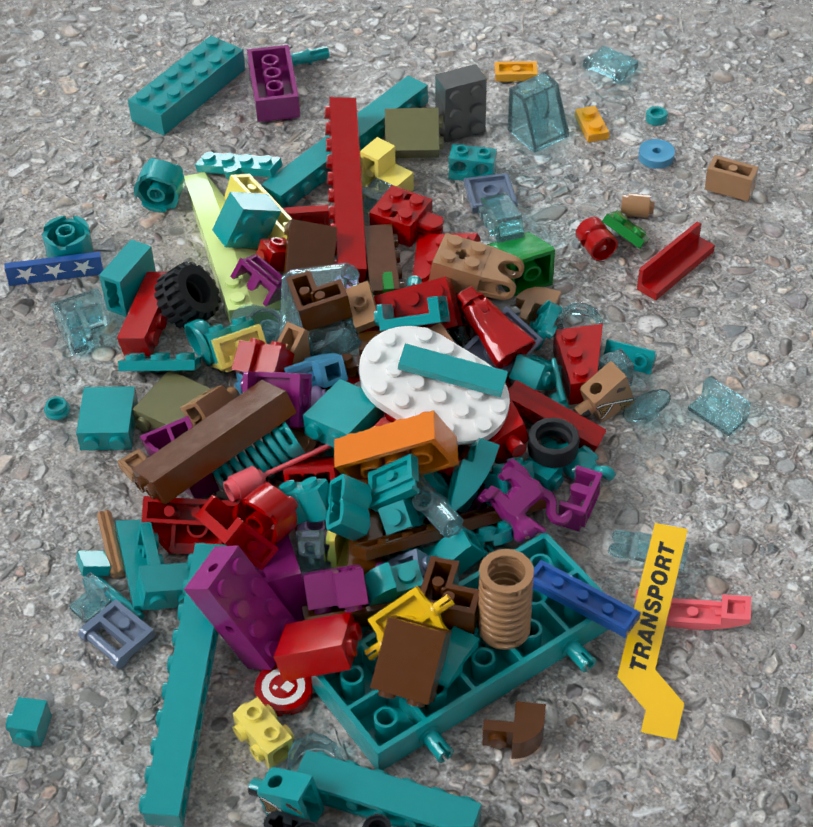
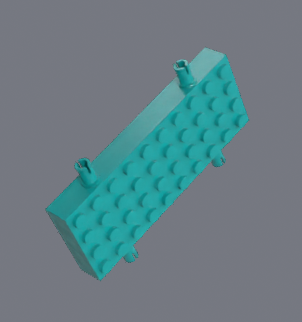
[312,532,609,770]

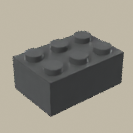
[435,64,487,143]

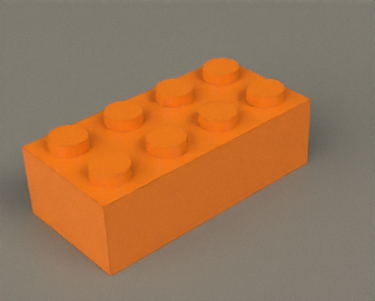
[334,410,459,480]

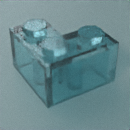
[51,288,110,355]

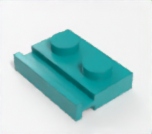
[368,454,420,511]

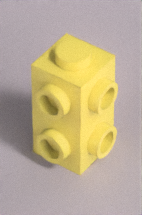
[232,697,295,769]

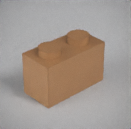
[704,155,759,201]

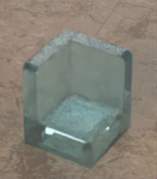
[70,572,112,623]

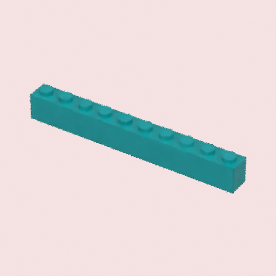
[261,75,429,208]
[139,543,227,827]

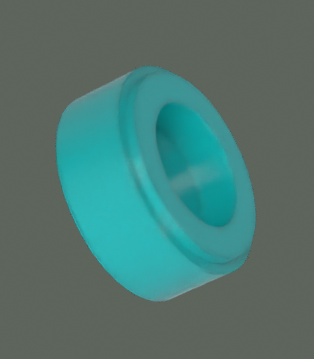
[645,106,668,126]

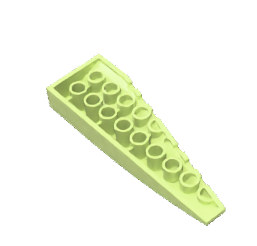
[184,172,298,325]

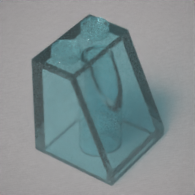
[508,72,569,153]

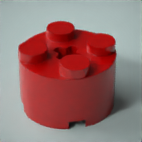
[232,482,298,545]

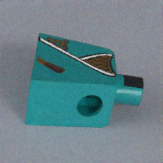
[248,767,325,823]

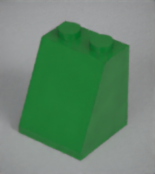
[487,232,555,297]

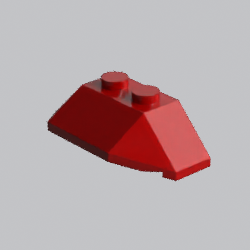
[141,496,240,554]

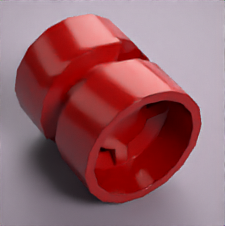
[575,217,618,261]

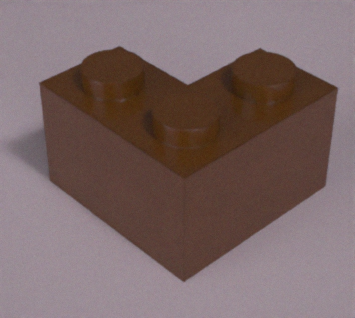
[286,270,353,331]
[421,556,479,634]

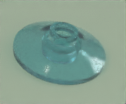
[622,389,671,422]

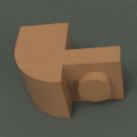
[516,287,561,326]

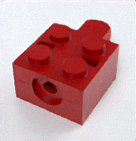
[369,185,443,248]

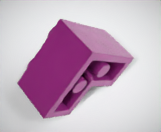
[302,564,368,614]

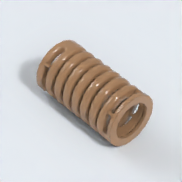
[478,549,534,650]

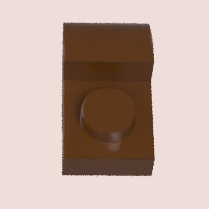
[482,701,546,759]

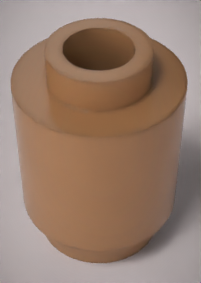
[621,193,655,218]

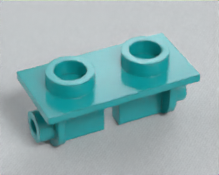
[602,339,657,375]

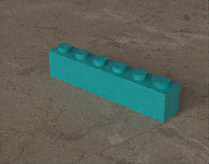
[297,750,482,827]

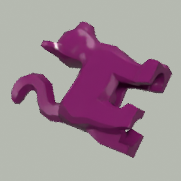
[477,458,573,544]

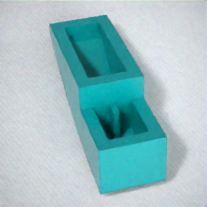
[441,438,499,518]

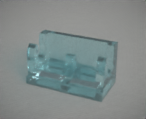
[296,530,327,579]

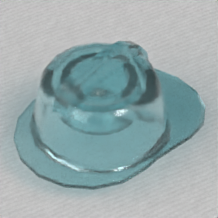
[230,304,287,345]

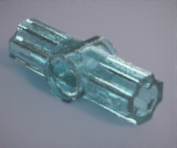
[409,472,464,538]

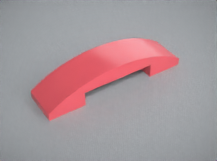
[635,589,751,630]

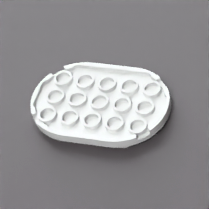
[359,326,510,445]

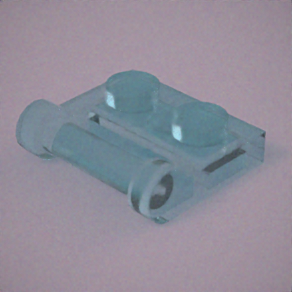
[582,46,639,84]

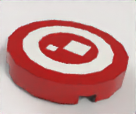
[254,664,313,717]

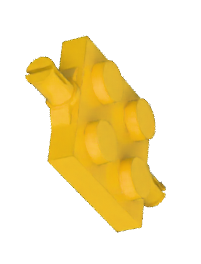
[365,585,454,661]

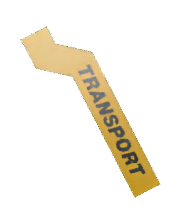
[617,523,688,740]

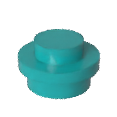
[44,396,70,420]

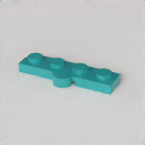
[195,152,283,179]

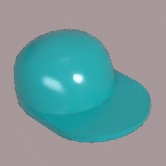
[184,319,213,366]

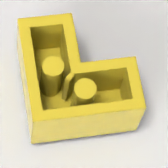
[360,137,414,196]

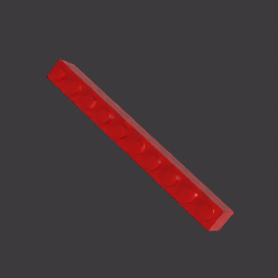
[324,97,367,284]

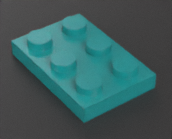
[118,352,202,371]

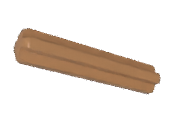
[97,510,126,579]

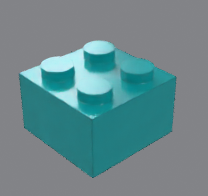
[212,192,281,249]

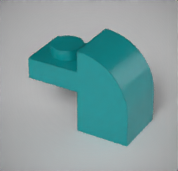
[364,560,423,606]

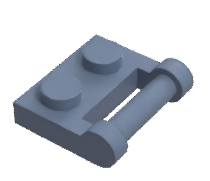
[78,599,155,669]

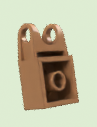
[429,233,524,300]

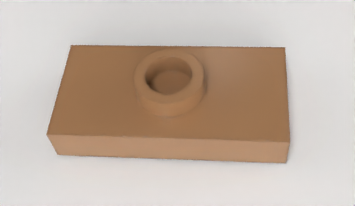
[345,281,377,333]

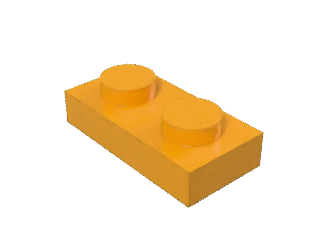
[494,61,538,82]
[574,106,609,143]

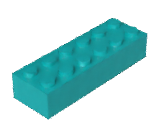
[128,35,246,136]

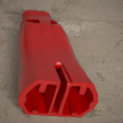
[457,286,536,369]

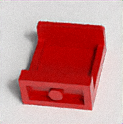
[195,495,279,571]

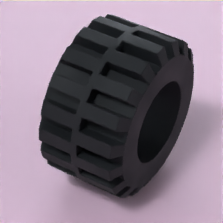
[154,262,221,328]

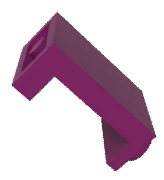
[241,371,312,427]

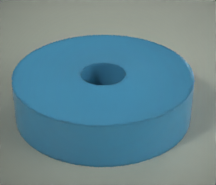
[638,139,675,169]

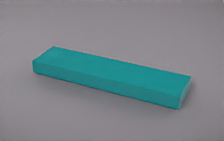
[397,343,508,398]

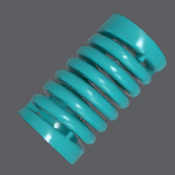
[213,421,306,501]

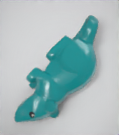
[541,437,616,481]

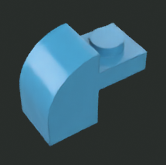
[284,353,348,388]

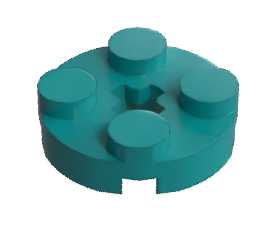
[529,300,563,350]
[470,520,514,547]

